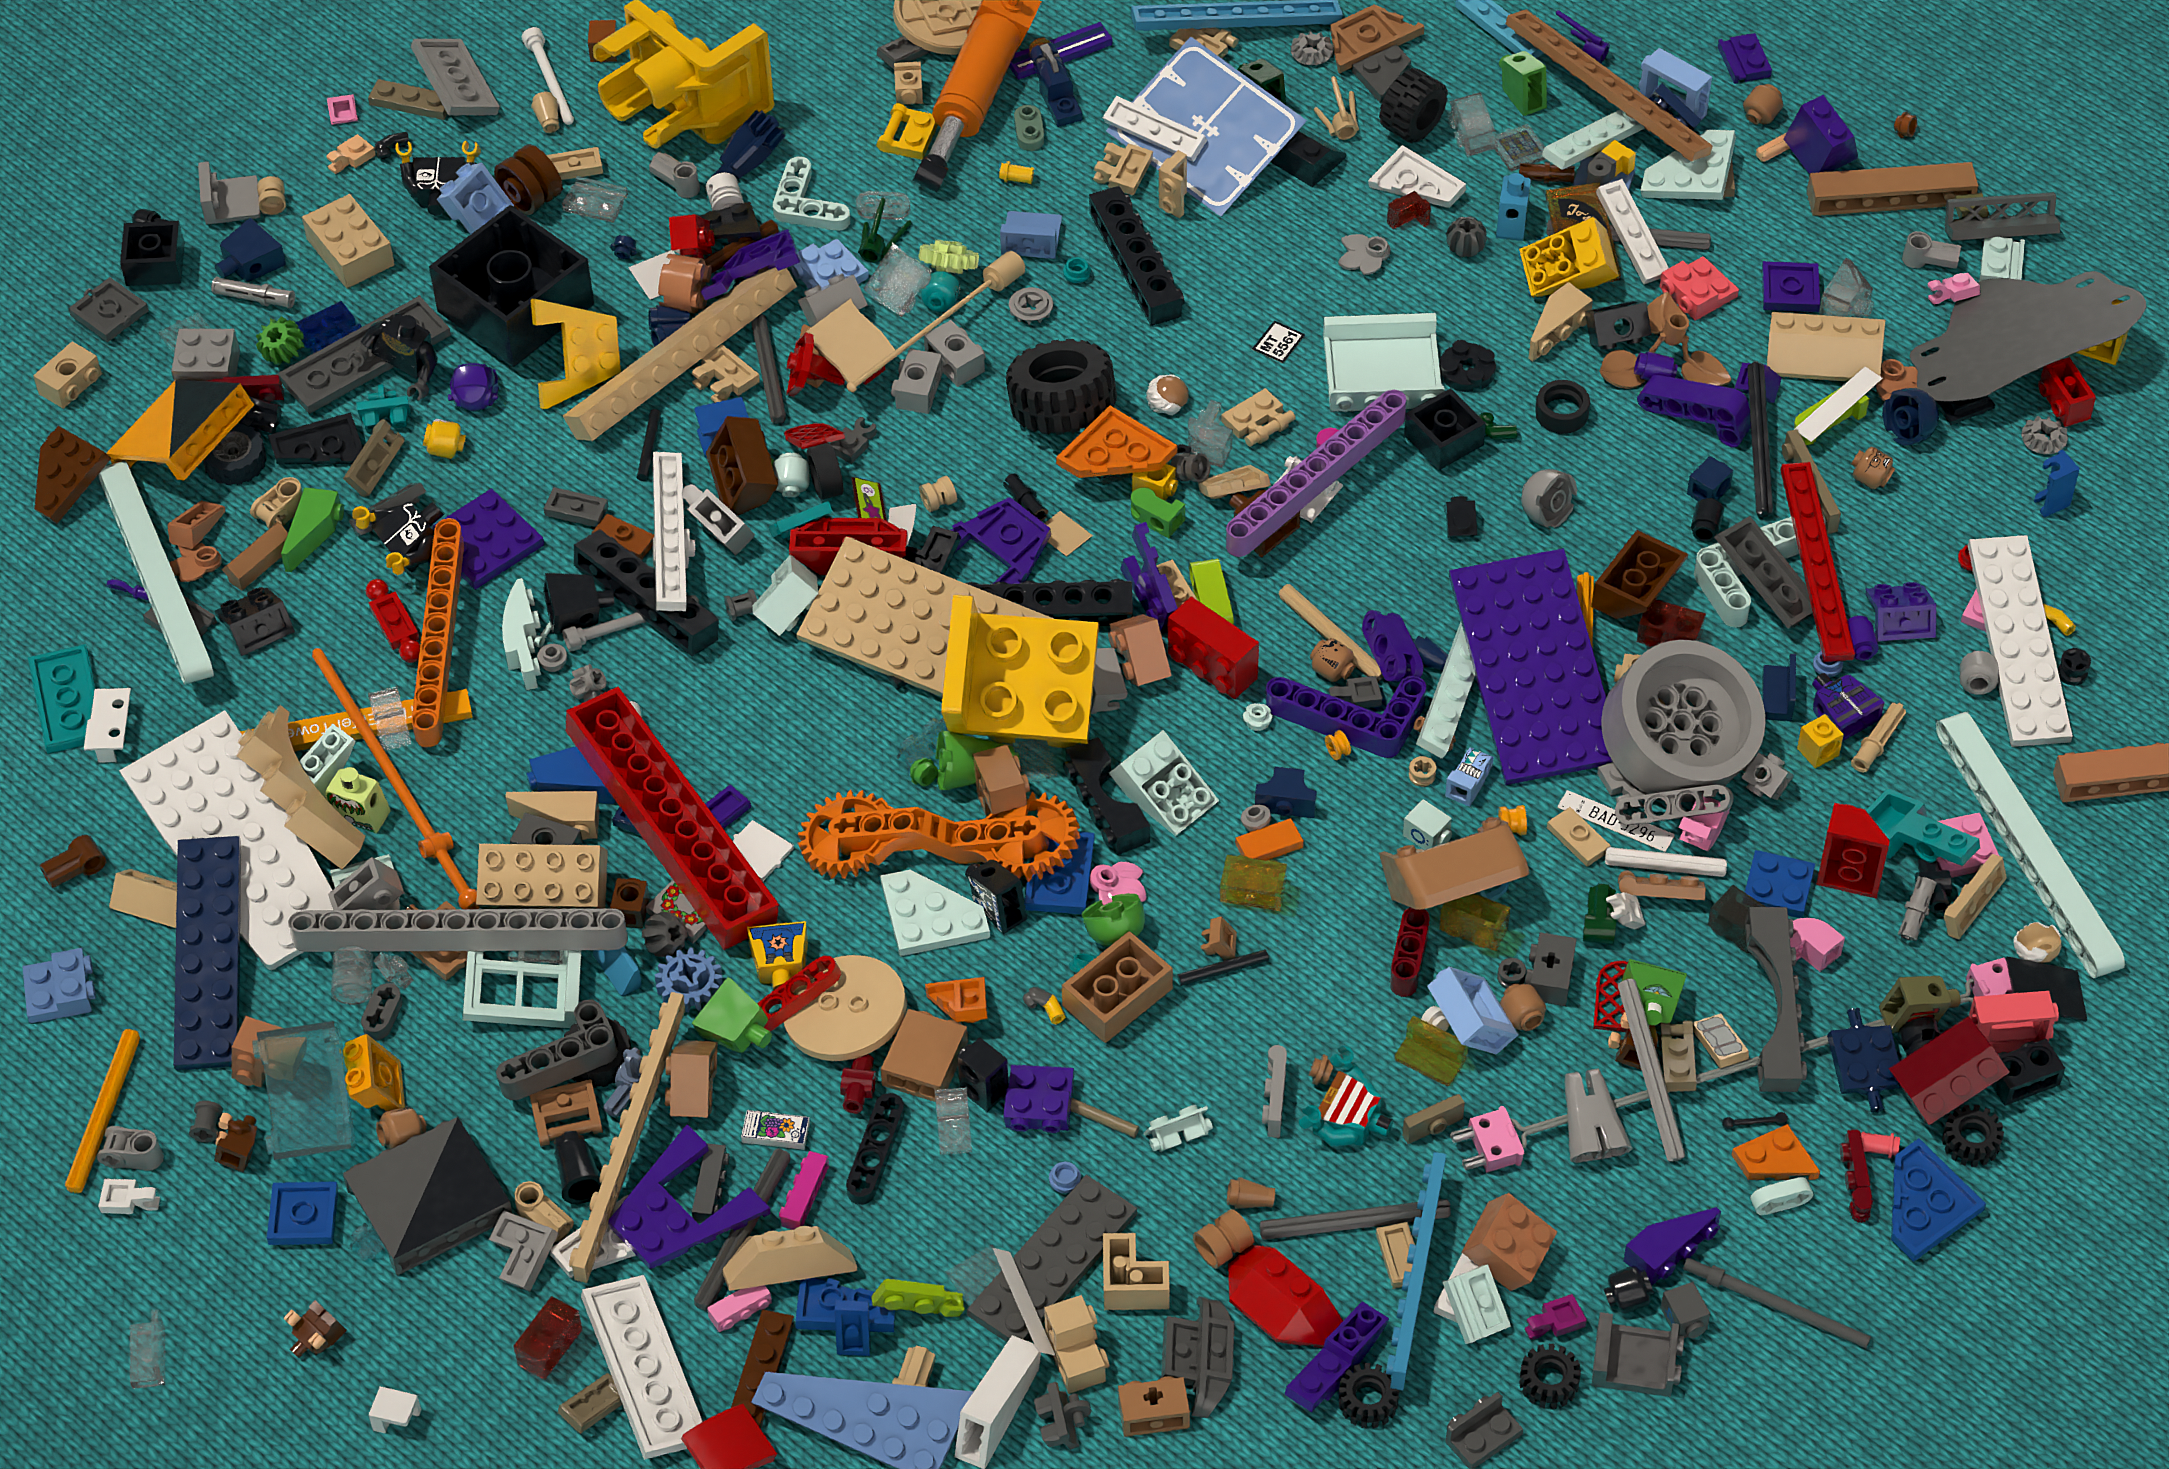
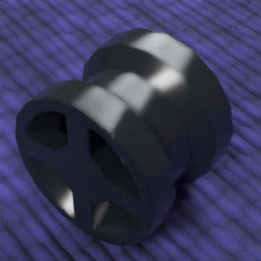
[2058,648,2091,686]

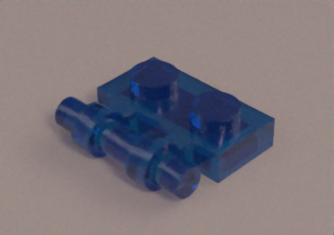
[296,301,362,354]

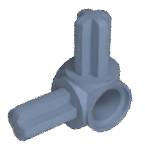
[603,1047,642,1117]

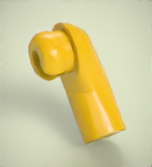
[2043,604,2076,636]

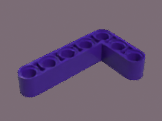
[1266,676,1426,758]

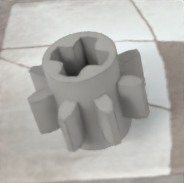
[570,664,606,702]

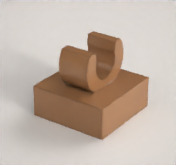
[1201,916,1237,960]

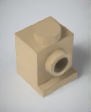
[894,62,923,105]

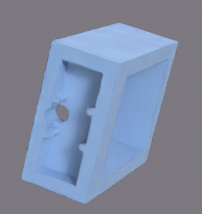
[1638,48,1712,120]
[1427,967,1518,1054]

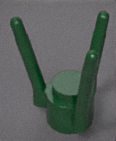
[858,198,912,263]

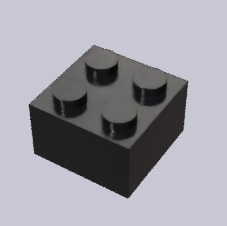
[120,220,185,286]
[1404,388,1486,470]

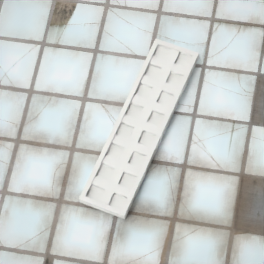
[1968,535,2073,747]

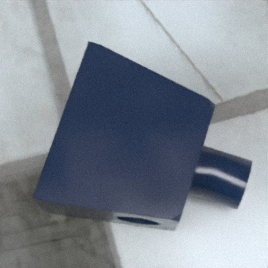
[215,218,286,282]

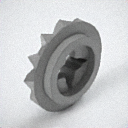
[1291,30,1333,65]
[1009,287,1053,325]
[2021,416,2068,454]

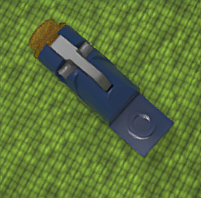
[1029,38,1082,127]

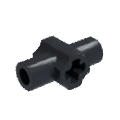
[1915,858,1952,913]

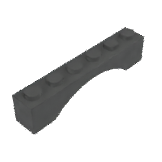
[1745,907,1807,1092]

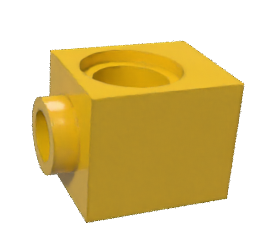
[1132,464,1178,501]
[1797,714,1844,769]

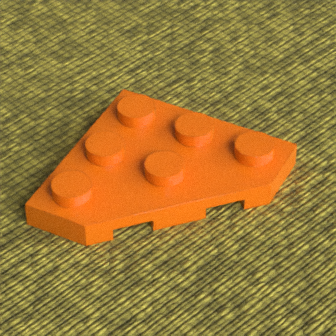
[1056,405,1177,478]

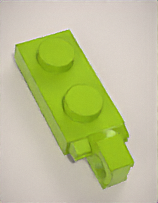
[871,1279,964,1317]

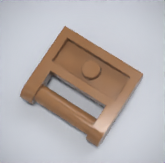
[529,1079,603,1146]

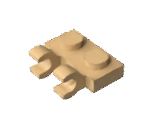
[1093,143,1153,195]
[692,344,760,403]

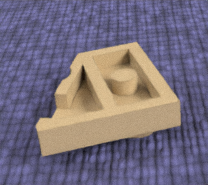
[1198,465,1271,499]

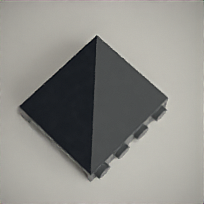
[342,1117,512,1276]

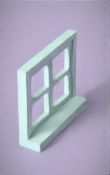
[462,907,584,1028]

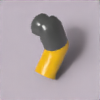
[1023,987,1066,1024]

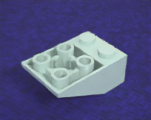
[1109,730,1219,836]

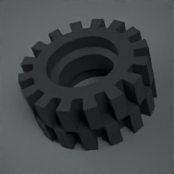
[1942,1105,2004,1167]
[1519,1343,1581,1409]
[1338,1363,1399,1429]

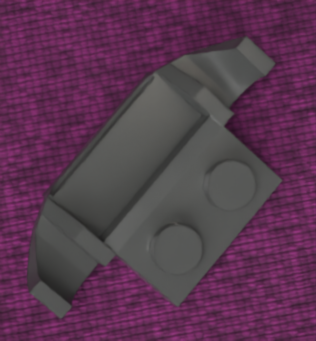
[1161,1296,1234,1418]

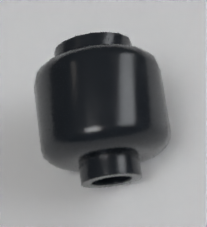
[1603,1265,1655,1314]

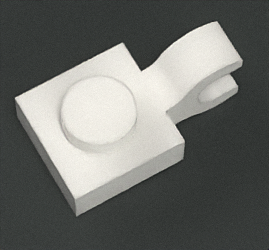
[98,1179,160,1214]

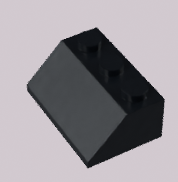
[1270,127,1346,188]

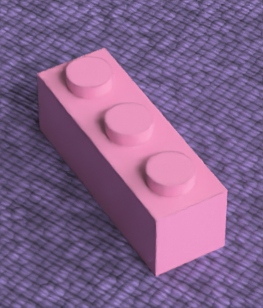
[707,1285,772,1333]

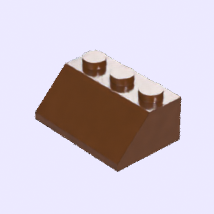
[706,416,778,516]
[1591,530,1688,619]

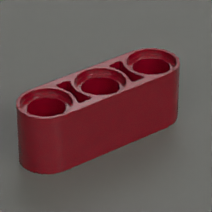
[1390,907,1430,997]

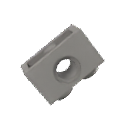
[924,320,986,387]
[891,348,943,414]

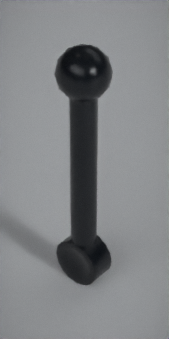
[1722,1112,1788,1129]

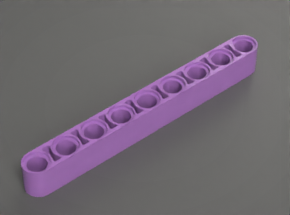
[1226,390,1407,557]

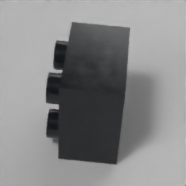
[429,205,594,367]

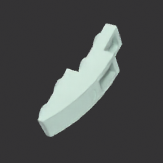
[502,578,541,690]
[299,724,356,797]

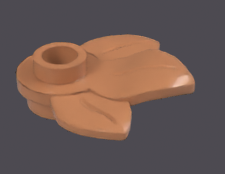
[1876,359,1918,401]
[169,543,222,582]

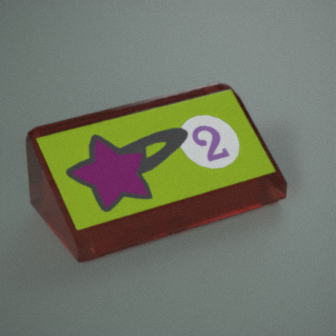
[851,477,887,521]

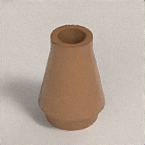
[1227,1177,1275,1209]

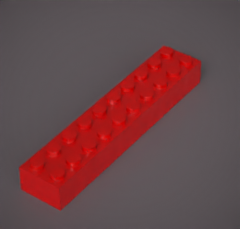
[565,686,779,950]

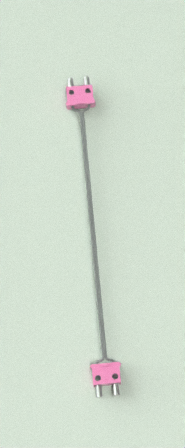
[1451,957,2012,1173]

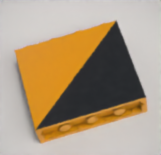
[106,380,254,480]

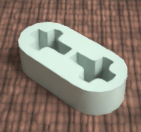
[1750,1177,1813,1215]

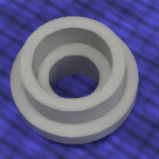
[537,644,567,672]
[1241,805,1271,832]

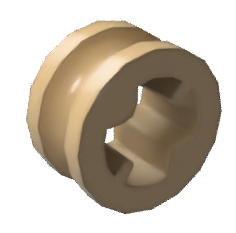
[1409,756,1436,787]

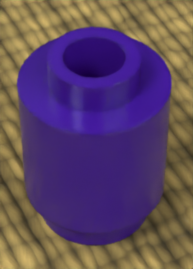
[1634,351,1678,381]
[1847,615,1879,661]

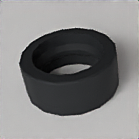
[1535,380,1590,434]
[807,442,844,500]

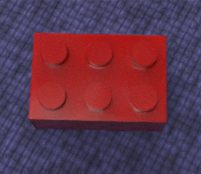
[1168,596,1259,699]

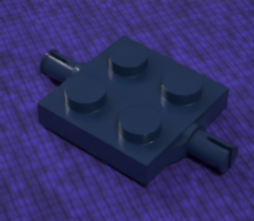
[1827,1008,1901,1113]

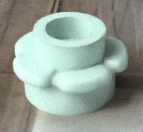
[1243,703,1272,731]

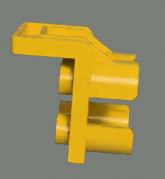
[593,0,774,149]
[941,595,1099,748]

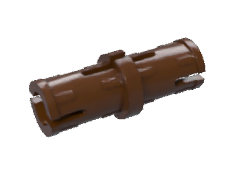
[1519,162,1575,184]

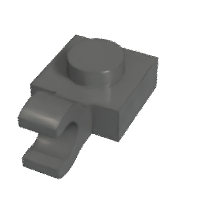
[1328,676,1382,708]

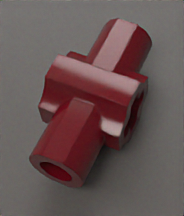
[840,1054,876,1114]

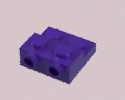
[1003,1065,1075,1133]

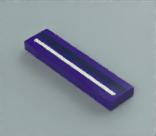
[1009,22,1112,80]

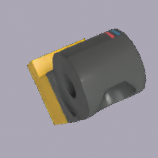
[1586,140,1636,191]

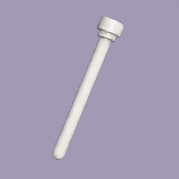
[522,27,574,125]

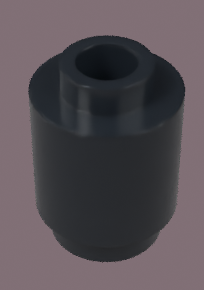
[1691,498,1724,542]

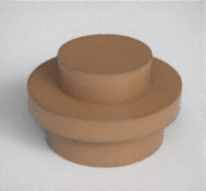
[1309,1054,1333,1085]

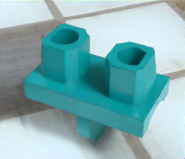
[356,384,411,432]

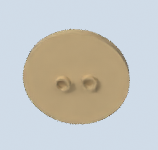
[893,0,982,55]
[784,955,907,1061]

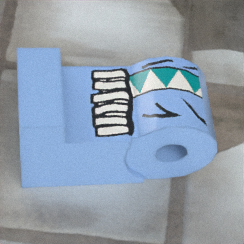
[1445,747,1494,807]

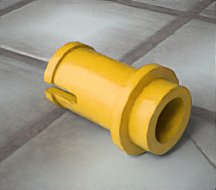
[999,161,1034,184]

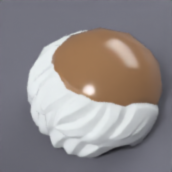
[1146,375,1189,415]

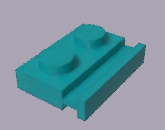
[768,501,833,539]

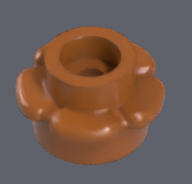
[1894,112,1917,138]

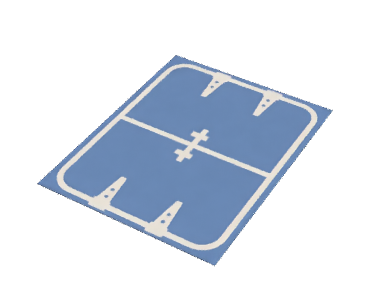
[1106,37,1307,217]

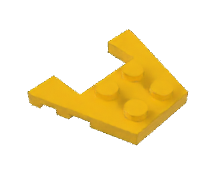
[531,299,621,409]

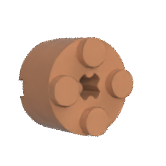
[658,254,712,314]

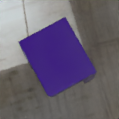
[1734,362,1782,403]

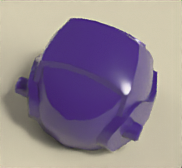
[448,363,499,412]

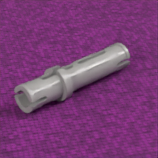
[211,277,295,308]

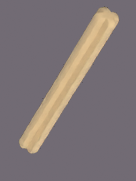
[1279,584,1383,682]

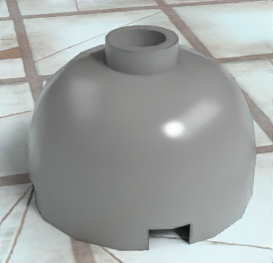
[1521,469,1577,528]

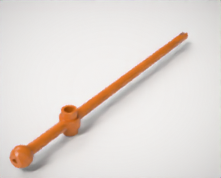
[312,648,480,909]

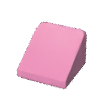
[327,94,358,125]

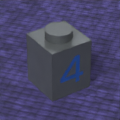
[1660,1282,1711,1338]

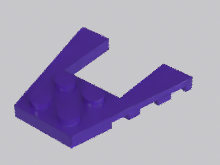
[608,1124,771,1269]

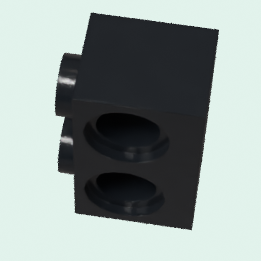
[958,1037,1009,1112]
[1991,1039,2065,1106]

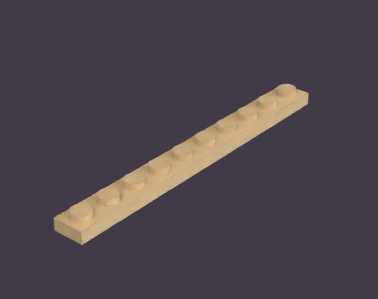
[569,992,685,1283]

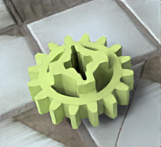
[918,240,979,274]

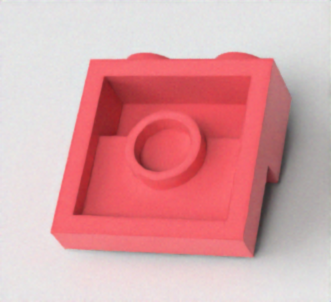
[1660,256,1739,321]

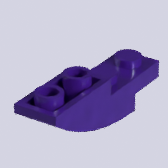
[1285,1301,1389,1412]

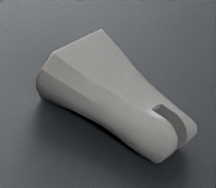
[1565,1068,1633,1163]

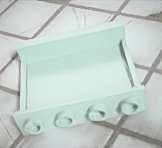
[1323,313,1444,412]

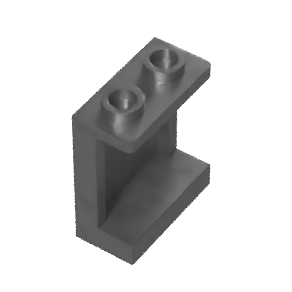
[1591,1312,1684,1397]

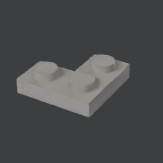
[489,1211,559,1292]

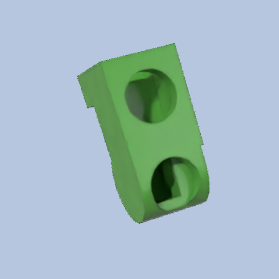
[1131,488,1185,539]

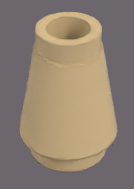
[531,92,559,133]

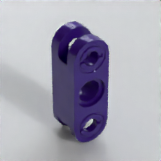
[1362,610,1423,682]

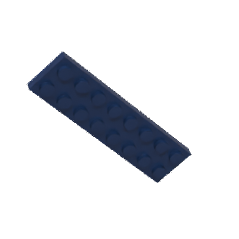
[173,836,241,1070]

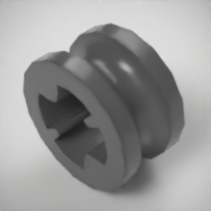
[1497,958,1526,989]

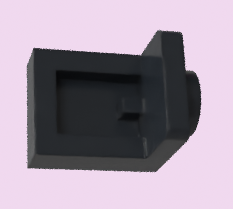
[1444,496,1477,538]

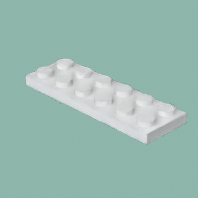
[581,1275,703,1460]

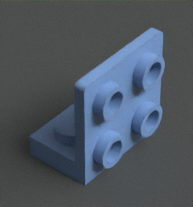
[1000,211,1062,259]

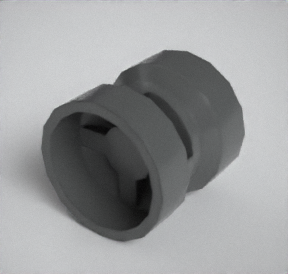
[1171,453,1211,482]

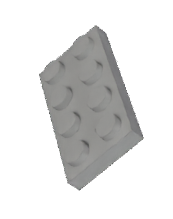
[411,39,500,116]

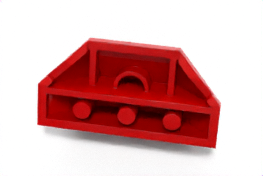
[789,518,907,575]
[1228,1245,1343,1348]

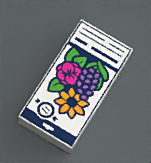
[741,1110,810,1150]

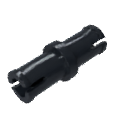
[1003,473,1048,521]

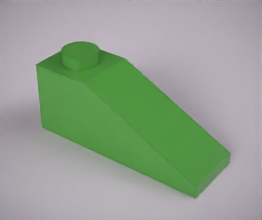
[281,487,344,572]

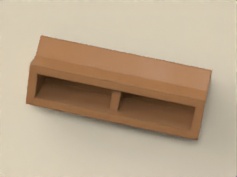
[222,522,288,591]

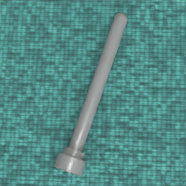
[563,595,699,652]

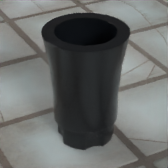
[553,1131,602,1204]

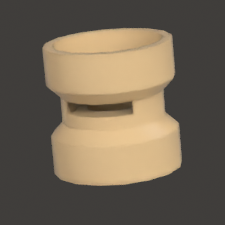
[257,176,286,215]
[919,476,957,512]

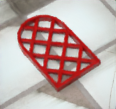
[784,423,845,449]
[1593,961,1628,1032]

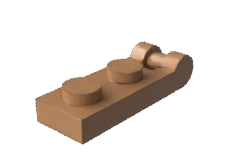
[1618,870,1706,900]

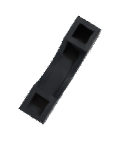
[1063,737,1150,855]

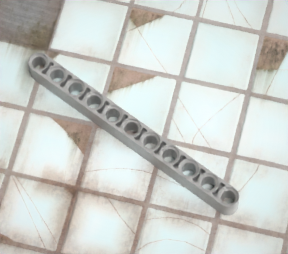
[288,909,628,952]

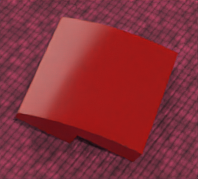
[681,1404,777,1469]

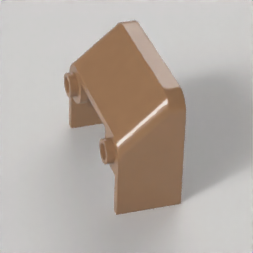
[1379,817,1530,909]

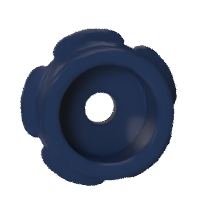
[610,235,637,259]

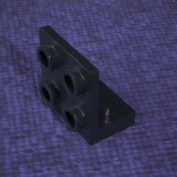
[214,587,295,656]

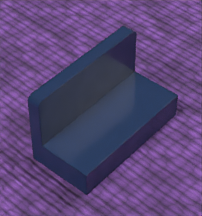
[1762,653,1796,721]

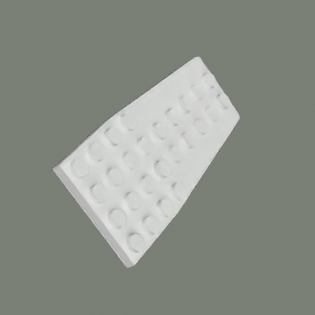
[119,710,333,970]

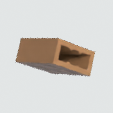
[881,1009,968,1104]

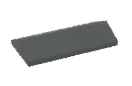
[1714,516,1813,629]

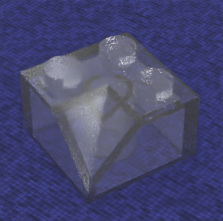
[864,243,932,317]
[1819,258,1874,318]

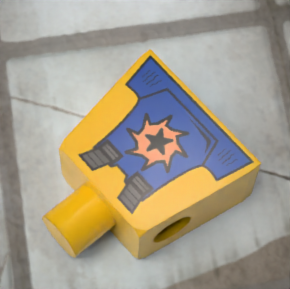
[747,921,808,991]

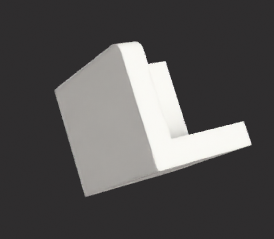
[369,1386,421,1434]

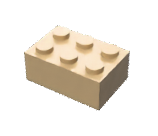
[302,194,395,289]

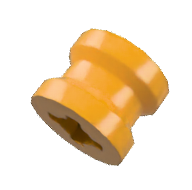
[1498,805,1527,836]

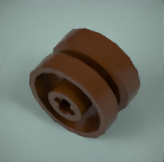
[494,144,563,215]

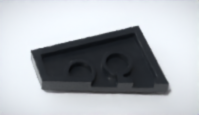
[268,412,363,464]

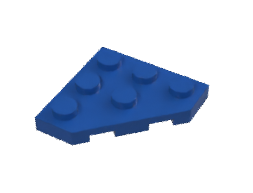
[1891,1138,1986,1262]

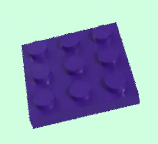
[434,488,545,590]

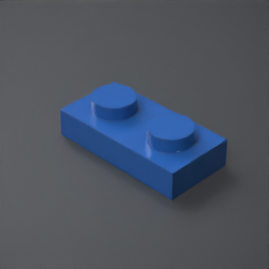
[835,1300,871,1356]

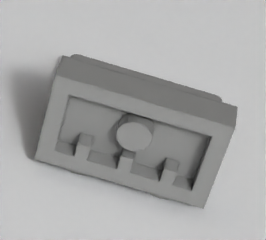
[198,162,260,225]

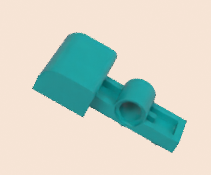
[1866,788,1981,866]

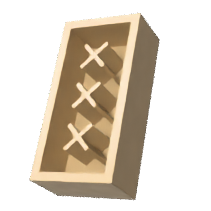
[476,844,608,909]

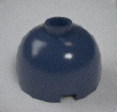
[1882,388,1939,446]

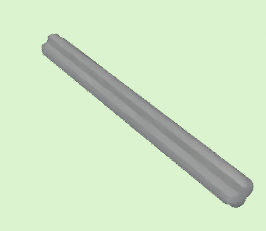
[1618,979,1685,1162]

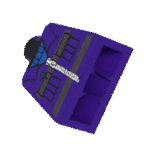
[1812,673,1885,741]

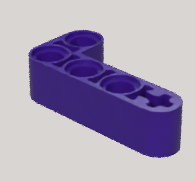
[1637,375,1751,448]

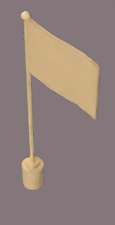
[806,251,1025,392]

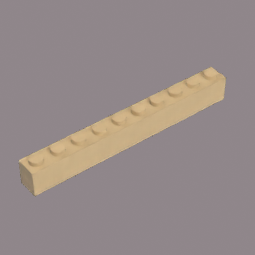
[563,266,797,441]

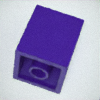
[1784,95,1858,174]

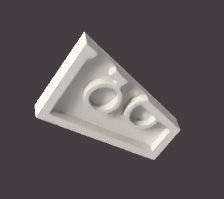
[550,1195,636,1278]

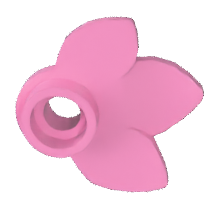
[1089,862,1147,905]

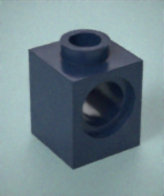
[1687,456,1733,501]

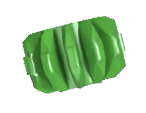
[256,316,305,366]

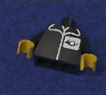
[395,141,481,216]
[352,501,445,575]

